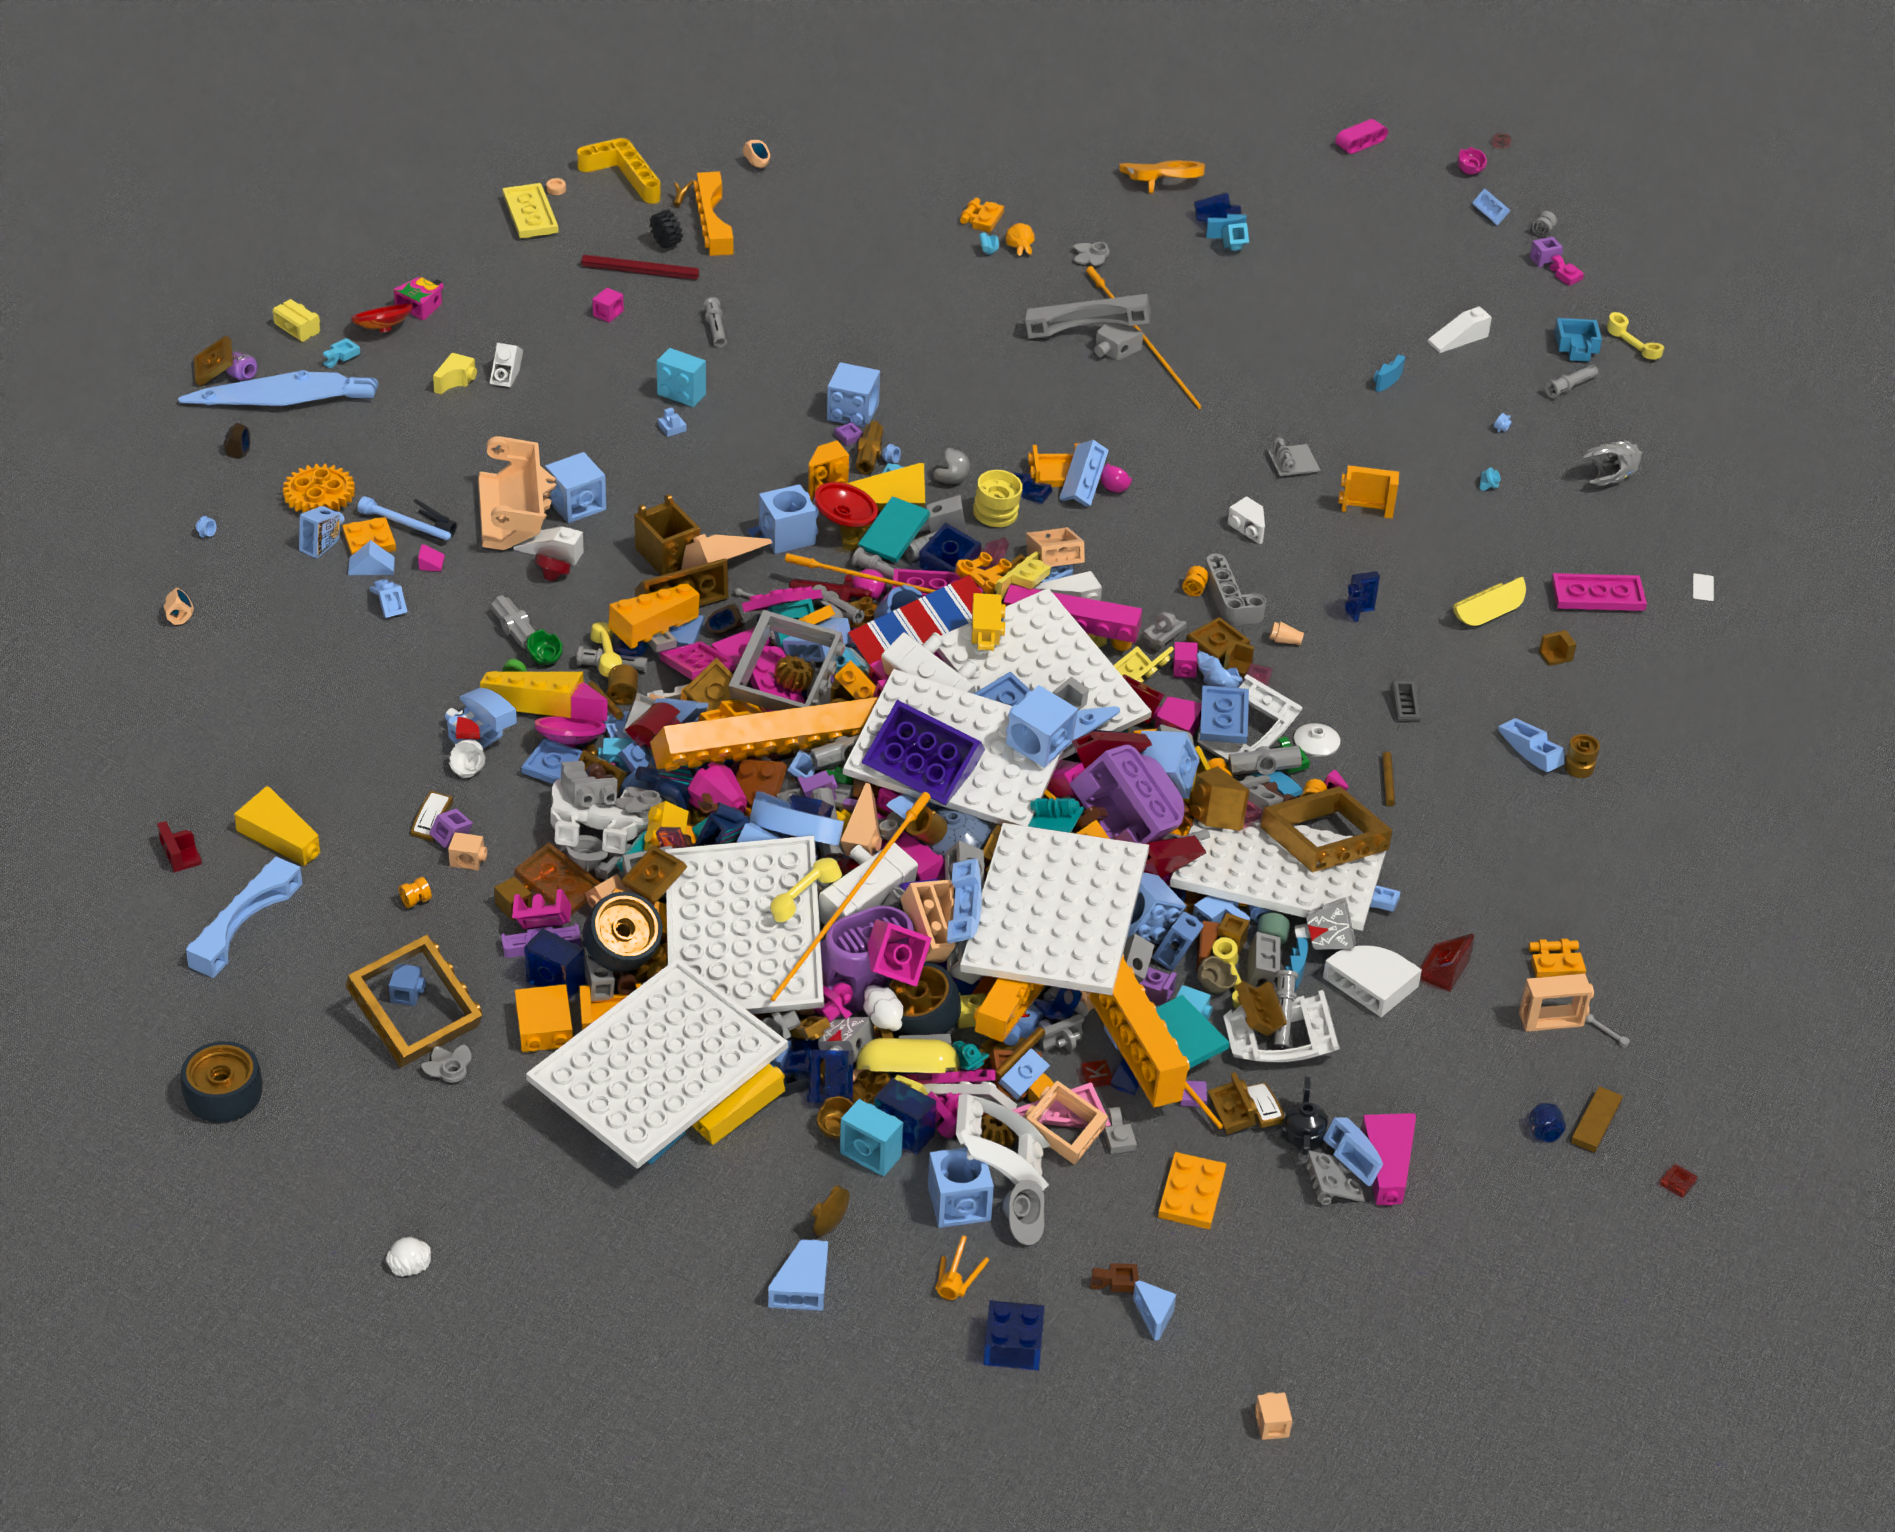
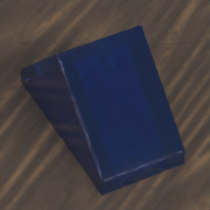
[789,794,834,818]

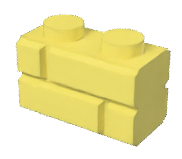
[273,299,320,342]

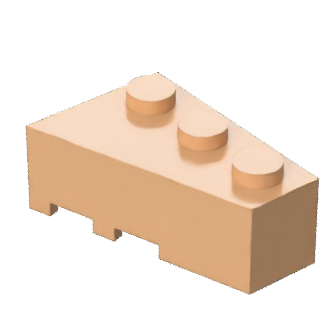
[900,880,955,963]

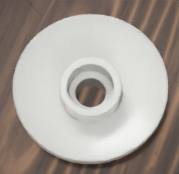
[1294,723,1340,757]

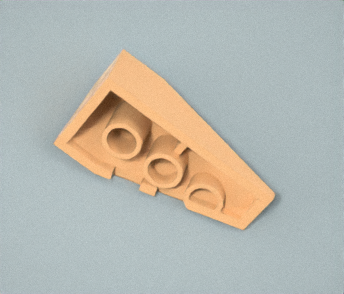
[681,534,772,570]

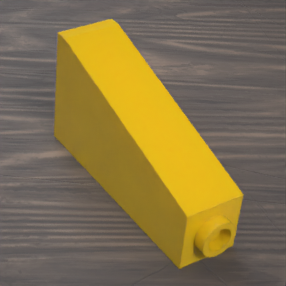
[846,463,925,512]
[234,786,320,866]
[692,1064,785,1146]

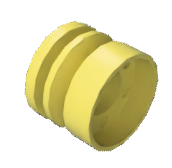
[973,470,1022,528]

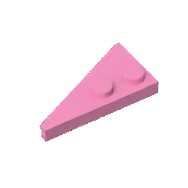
[1012,1083,1111,1131]

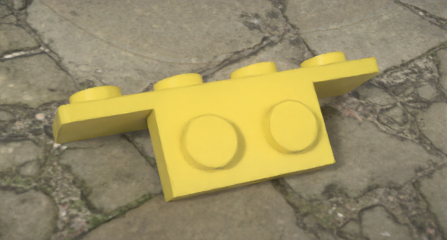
[995,551,1051,600]
[1113,646,1174,683]

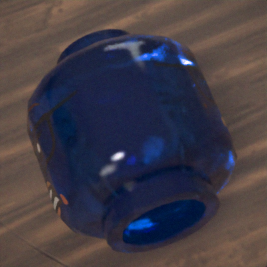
[1529,1103,1566,1142]

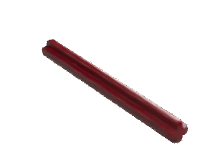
[581,255,699,280]

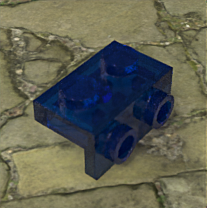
[1194,193,1241,223]
[1345,571,1380,622]

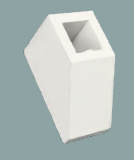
[490,343,523,388]
[1227,496,1265,544]

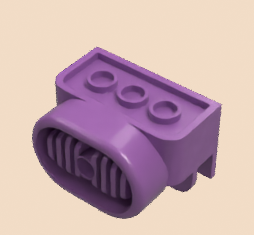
[1069,745,1184,844]
[821,906,914,1018]

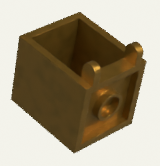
[634,494,700,576]

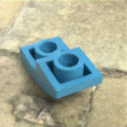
[1206,214,1246,238]
[1374,355,1405,392]
[1251,770,1302,797]
[1284,938,1308,991]

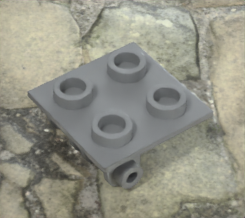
[1267,437,1320,476]
[1306,1151,1366,1205]

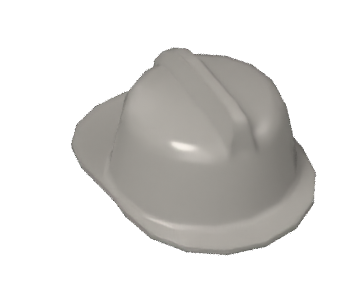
[566,835,608,872]
[1003,1180,1045,1245]

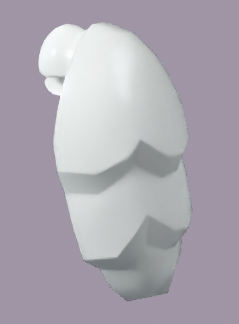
[863,985,903,1031]

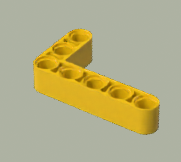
[577,138,661,204]

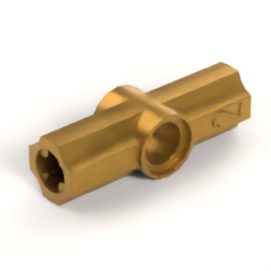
[856,421,883,475]

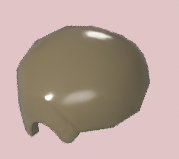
[1197,956,1237,994]

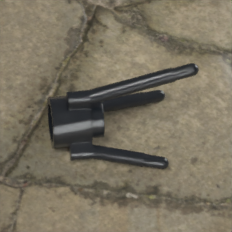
[411,499,457,540]

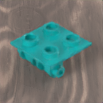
[1028,798,1084,833]

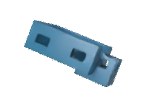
[1554,318,1602,362]

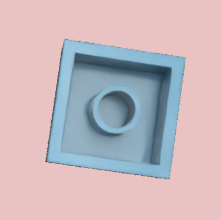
[657,348,706,407]
[840,1099,903,1177]

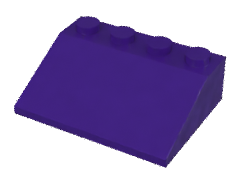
[862,700,986,806]

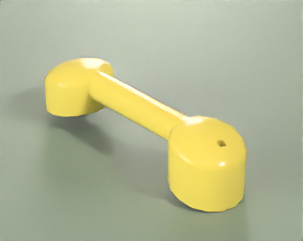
[1607,312,1665,360]
[590,622,622,677]
[770,858,842,922]
[1212,937,1242,1009]

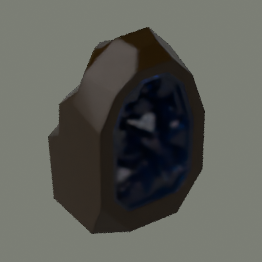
[224,422,251,459]
[705,604,745,635]

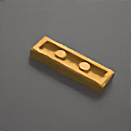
[1571,1086,1623,1153]

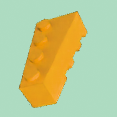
[973,978,1045,1042]

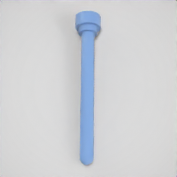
[358,496,451,540]

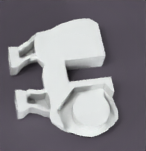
[551,779,667,854]

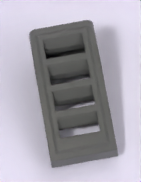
[1390,680,1421,722]

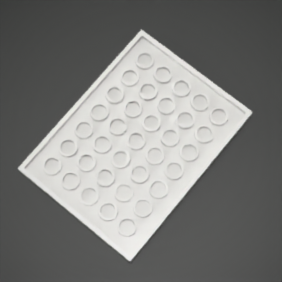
[936,588,1152,760]
[843,669,1064,827]
[1170,814,1386,931]
[960,823,1149,995]
[665,836,824,1014]
[526,958,788,1169]

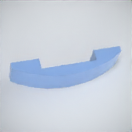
[749,799,844,846]
[947,858,982,944]

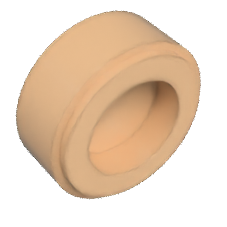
[546,178,566,195]

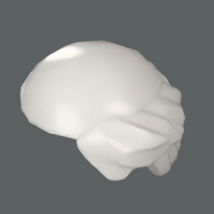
[449,740,486,778]
[386,1237,431,1277]

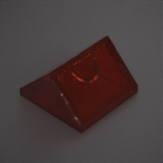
[1420,933,1475,992]

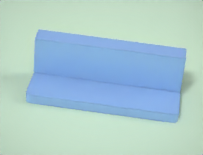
[1059,440,1109,507]

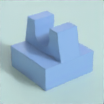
[658,407,686,437]

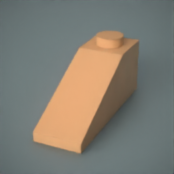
[841,783,882,856]

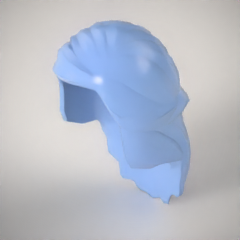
[1197,651,1243,688]

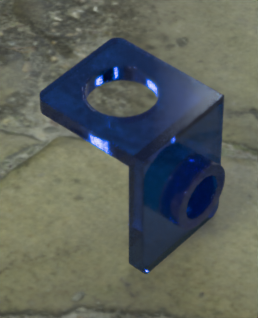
[1033,988,1083,1019]

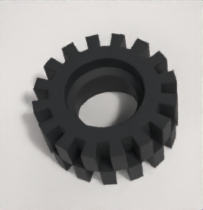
[649,209,683,249]

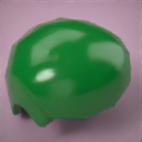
[527,629,563,666]

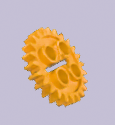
[283,464,355,513]

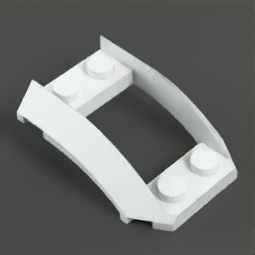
[1197,675,1303,763]
[1224,990,1340,1062]
[956,1094,1051,1191]

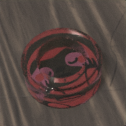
[1492,133,1512,149]

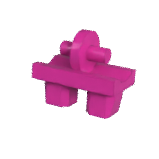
[813,983,853,1023]
[923,1091,962,1139]

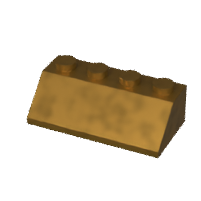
[635,558,729,606]

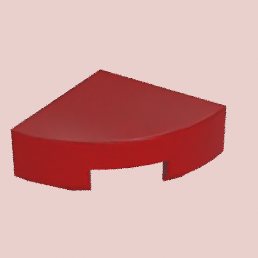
[456,717,480,739]

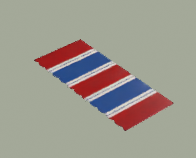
[848,575,983,666]

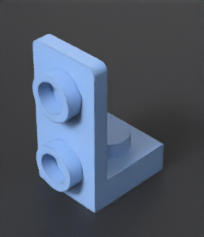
[369,579,407,618]

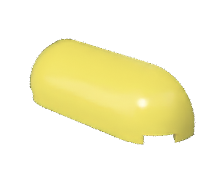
[1453,577,1526,626]
[856,1038,960,1073]

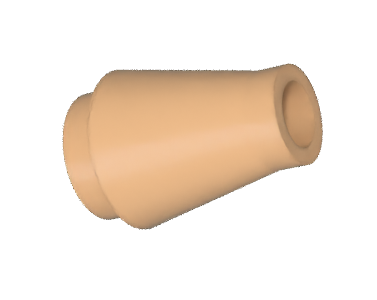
[1269,621,1304,645]

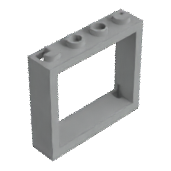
[729,610,845,711]

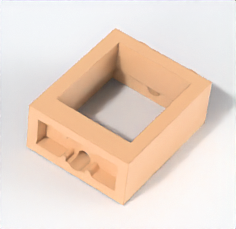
[1026,527,1085,567]
[1519,974,1594,1032]
[1024,1081,1108,1165]

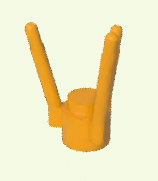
[935,1236,989,1300]

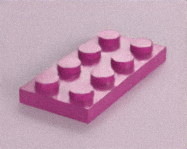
[1551,573,1647,611]
[742,586,823,612]
[659,641,736,680]
[738,644,805,713]

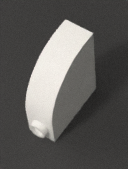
[1323,946,1422,1017]

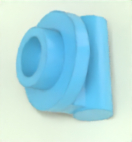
[979,233,999,255]
[1479,467,1501,491]

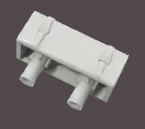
[881,632,980,694]
[817,843,918,925]

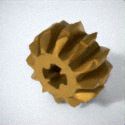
[773,655,815,693]
[980,1112,1018,1148]

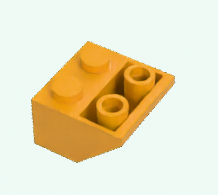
[808,440,849,500]

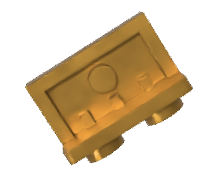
[1236,981,1287,1036]
[1208,1072,1258,1135]

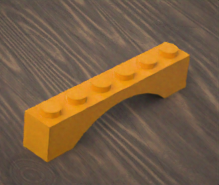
[693,172,733,256]

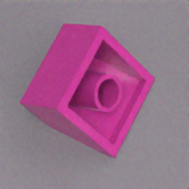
[868,920,932,987]

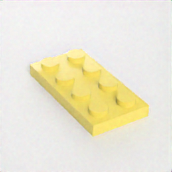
[502,183,559,238]

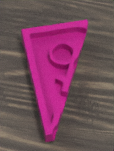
[901,1069,996,1084]

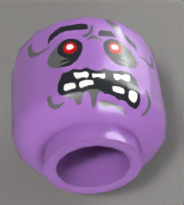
[226,351,257,381]

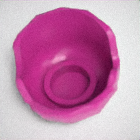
[1457,147,1487,175]
[1100,463,1132,493]
[853,569,887,599]

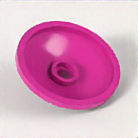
[534,716,606,748]

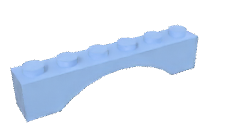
[186,857,302,978]

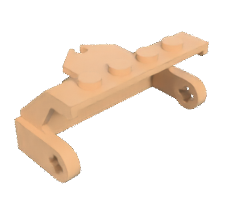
[478,436,556,550]

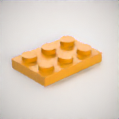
[1158,1152,1227,1230]

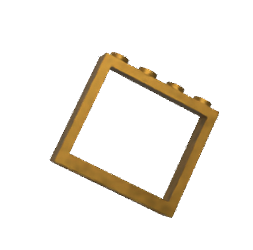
[1261,786,1393,873]
[345,935,482,1068]

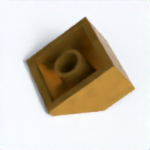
[1190,766,1249,831]

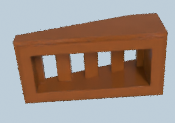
[1196,921,1220,972]

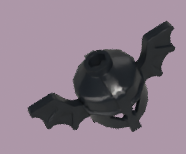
[1281,1077,1328,1158]

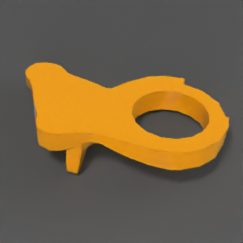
[1119,160,1205,193]

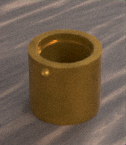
[607,665,638,705]
[906,806,947,845]

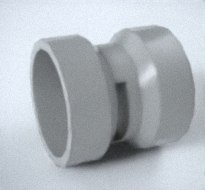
[1532,211,1557,237]

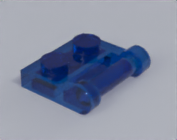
[806,1050,853,1103]

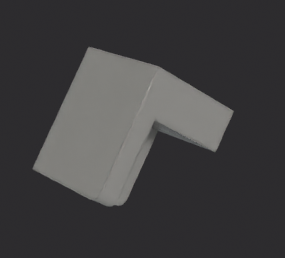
[1052,677,1089,711]

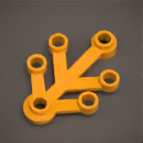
[955,552,1022,599]

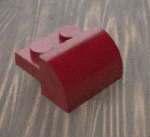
[625,702,682,750]

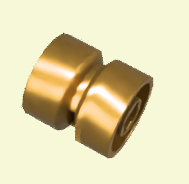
[1564,734,1600,778]

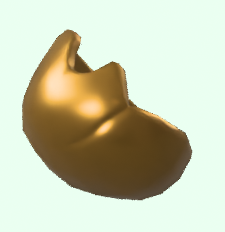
[816,1096,854,1140]

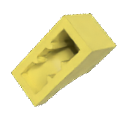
[433,353,477,394]

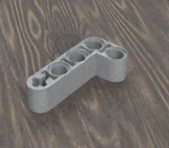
[1205,554,1266,626]

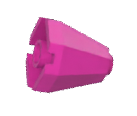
[688,762,748,813]

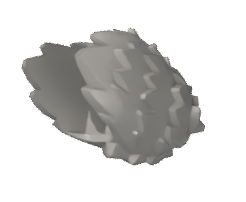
[1582,440,1642,486]

